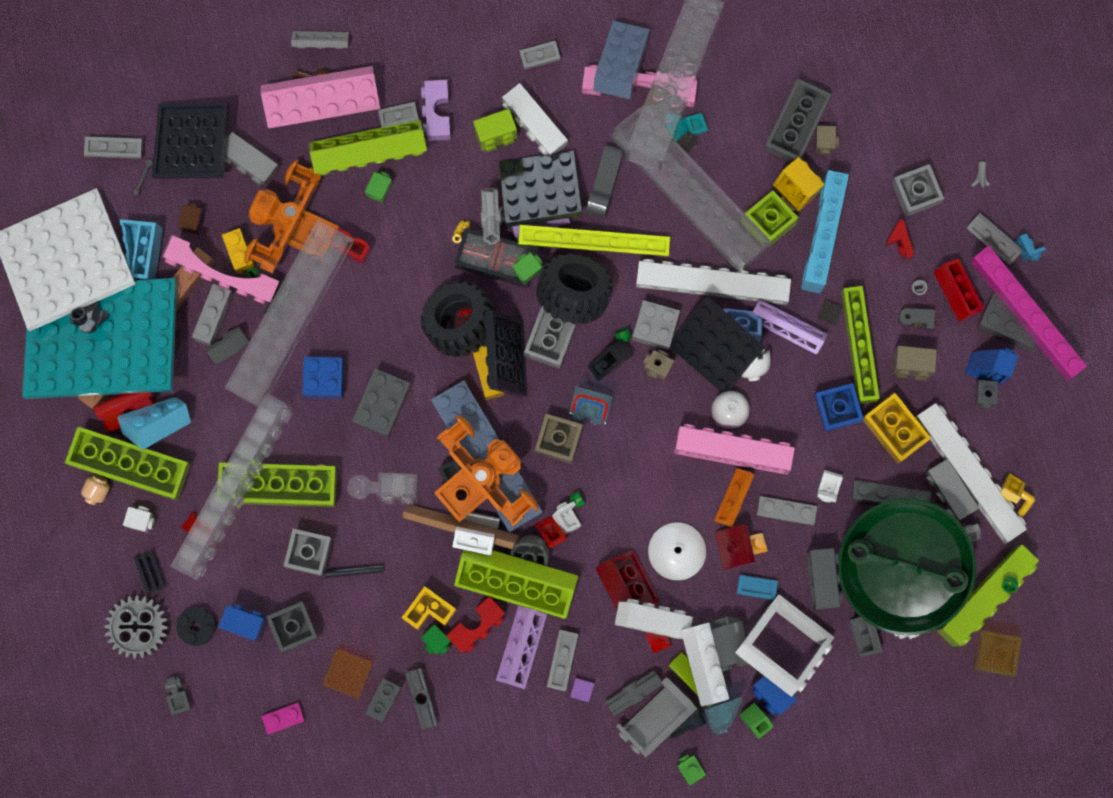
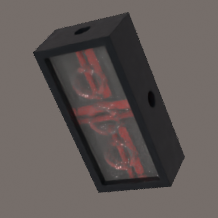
[455,228,539,288]

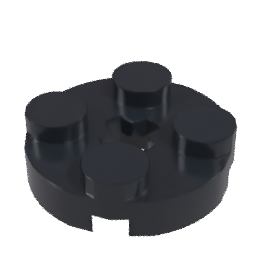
[176,607,216,646]

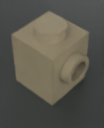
[814,126,839,156]

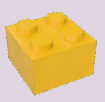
[773,157,825,212]

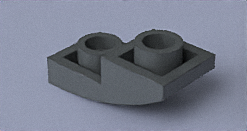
[206,327,249,364]

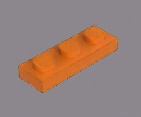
[714,468,754,528]

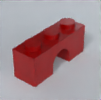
[446,596,505,654]

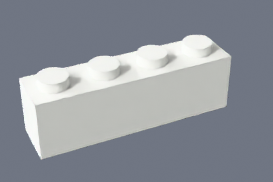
[502,83,568,156]
[615,599,693,639]
[681,623,729,706]

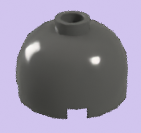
[510,535,550,566]

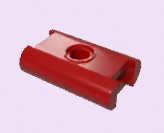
[93,392,158,434]

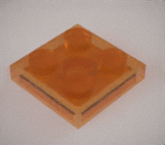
[323,649,373,699]

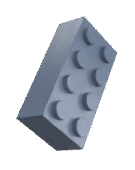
[593,21,650,99]

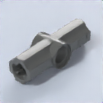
[405,668,438,730]
[605,671,663,716]

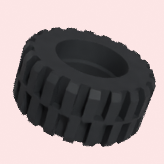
[536,253,613,325]
[420,281,496,357]

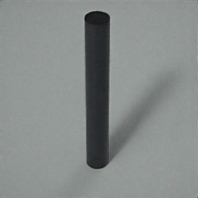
[325,564,384,578]

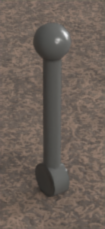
[133,159,153,196]

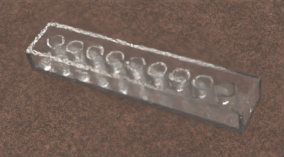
[625,0,724,171]
[611,106,771,273]
[225,219,355,407]
[171,393,292,580]

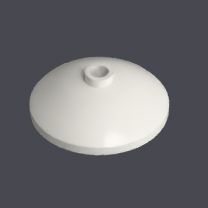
[648,522,706,580]

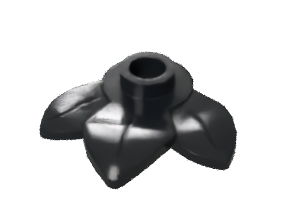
[70,301,108,333]

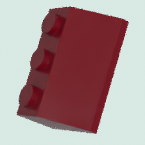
[596,550,660,611]

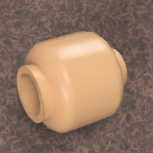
[81,475,110,505]

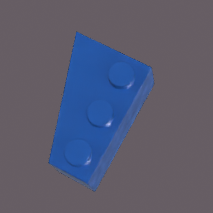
[965,348,1018,386]

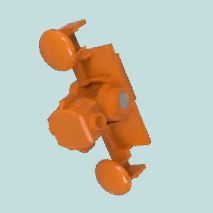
[244,160,339,274]
[434,415,539,527]

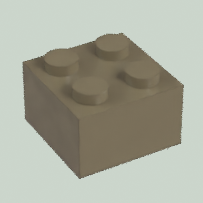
[891,346,937,381]
[535,414,583,464]

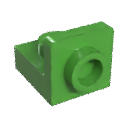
[677,754,706,786]

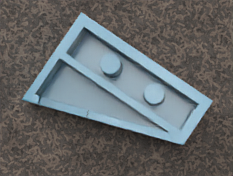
[120,220,163,281]
[117,397,191,450]

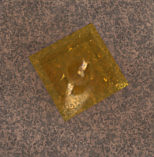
[973,631,1022,677]

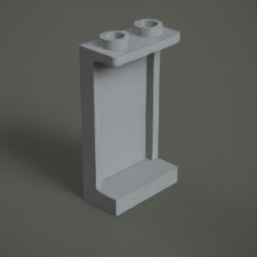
[616,677,697,758]

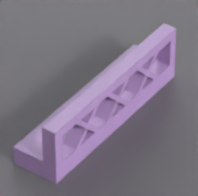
[752,299,827,355]
[496,606,547,689]

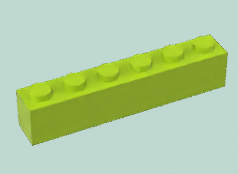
[841,286,880,404]

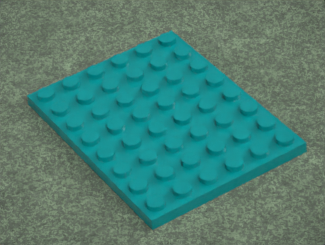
[22,278,177,399]

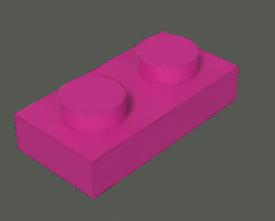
[261,703,305,735]

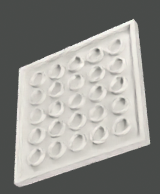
[0,188,136,331]

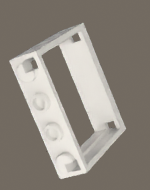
[735,594,835,697]

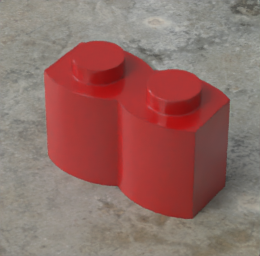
[330,229,371,263]

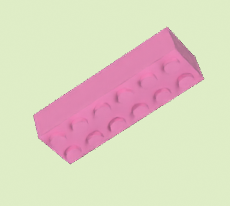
[261,66,380,128]
[674,424,795,475]

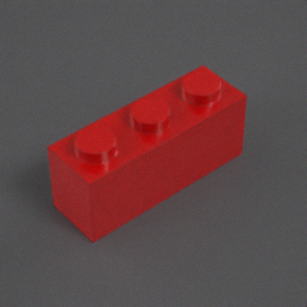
[933,258,984,323]

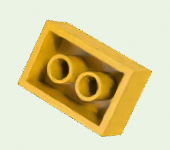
[863,393,931,464]

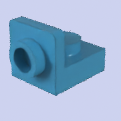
[1015,233,1046,262]

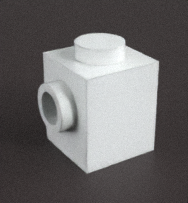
[123,506,155,533]

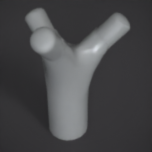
[971,162,990,187]

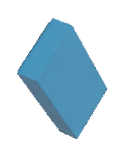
[736,575,778,600]

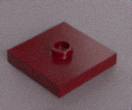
[715,524,755,570]

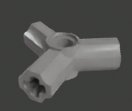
[481,188,501,245]

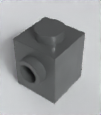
[975,380,998,410]

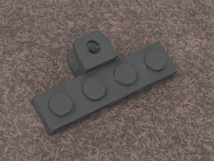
[852,480,931,505]

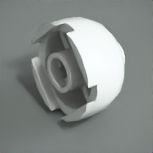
[741,349,771,381]
[711,391,750,429]

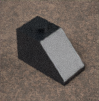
[587,340,633,381]

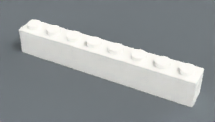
[636,259,791,305]
[915,403,1027,544]

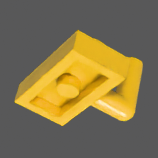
[1000,473,1035,517]

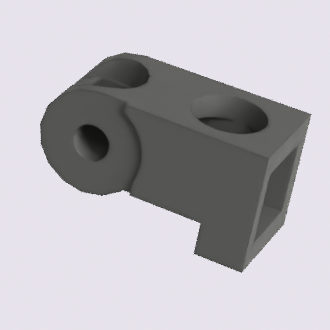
[898,308,935,332]

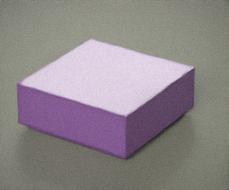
[570,678,594,702]

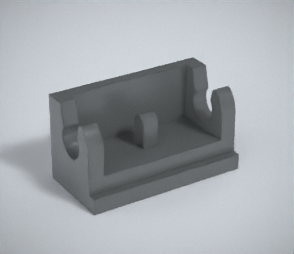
[849,617,883,658]

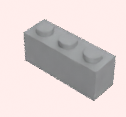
[225,132,280,186]
[192,284,234,346]
[926,459,979,521]

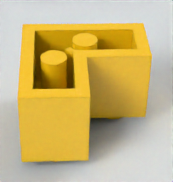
[402,586,457,630]

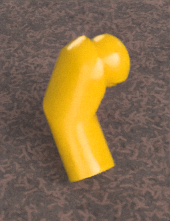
[452,220,471,243]

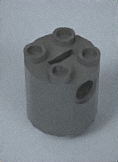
[710,617,749,672]

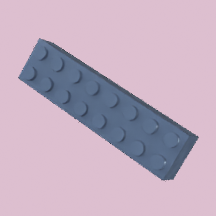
[431,381,543,533]

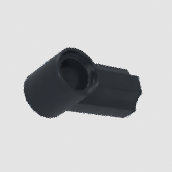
[670,706,706,739]

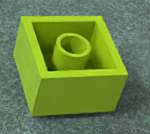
[473,109,517,152]
[743,190,798,248]

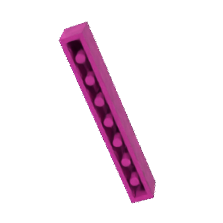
[970,246,1087,382]

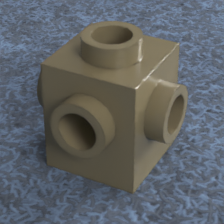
[643,350,674,380]

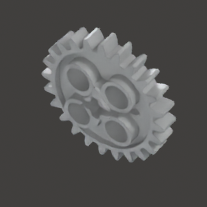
[104,595,169,659]

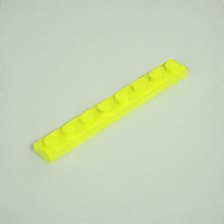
[518,225,670,256]

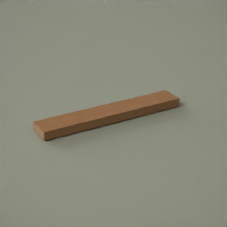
[403,504,519,549]

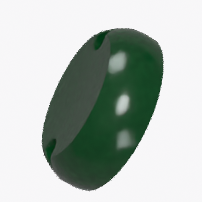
[838,498,977,635]

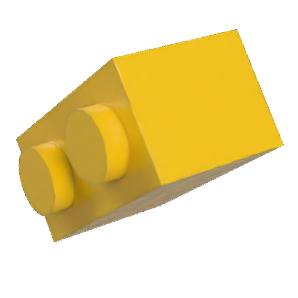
[222,228,255,274]

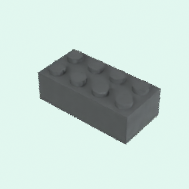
[764,78,832,163]

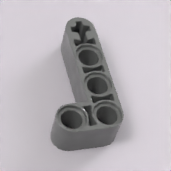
[586,144,624,219]

